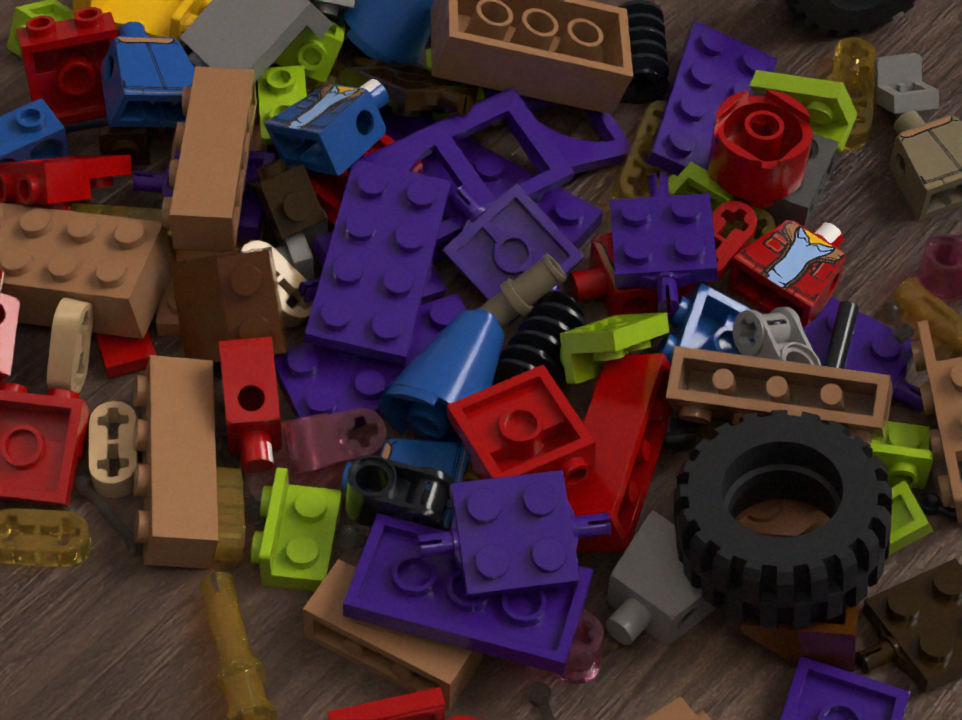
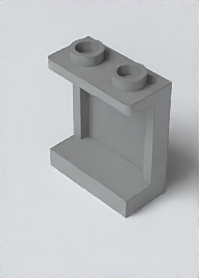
[180,0,333,104]

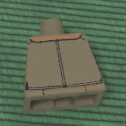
[889,110,962,222]

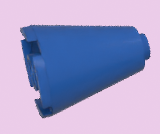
[337,0,434,63]
[378,309,505,443]

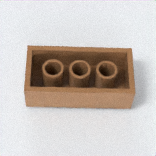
[431,0,633,115]
[0,203,177,339]

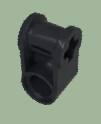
[346,455,454,530]

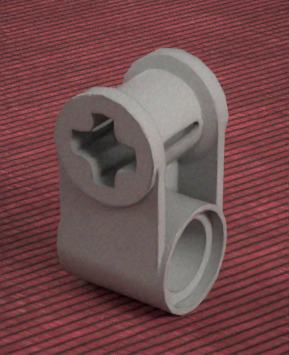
[733,307,821,366]

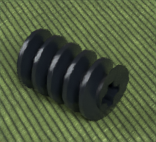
[618,0,670,104]
[494,290,587,385]

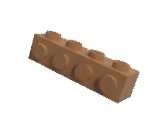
[162,66,257,252]
[665,346,893,446]
[133,355,219,569]

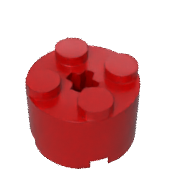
[707,90,813,208]

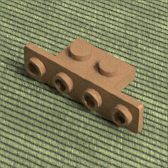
[911,320,962,523]

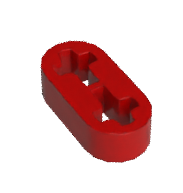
[696,201,757,286]

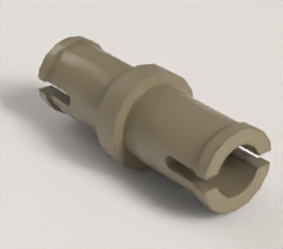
[478,253,567,328]

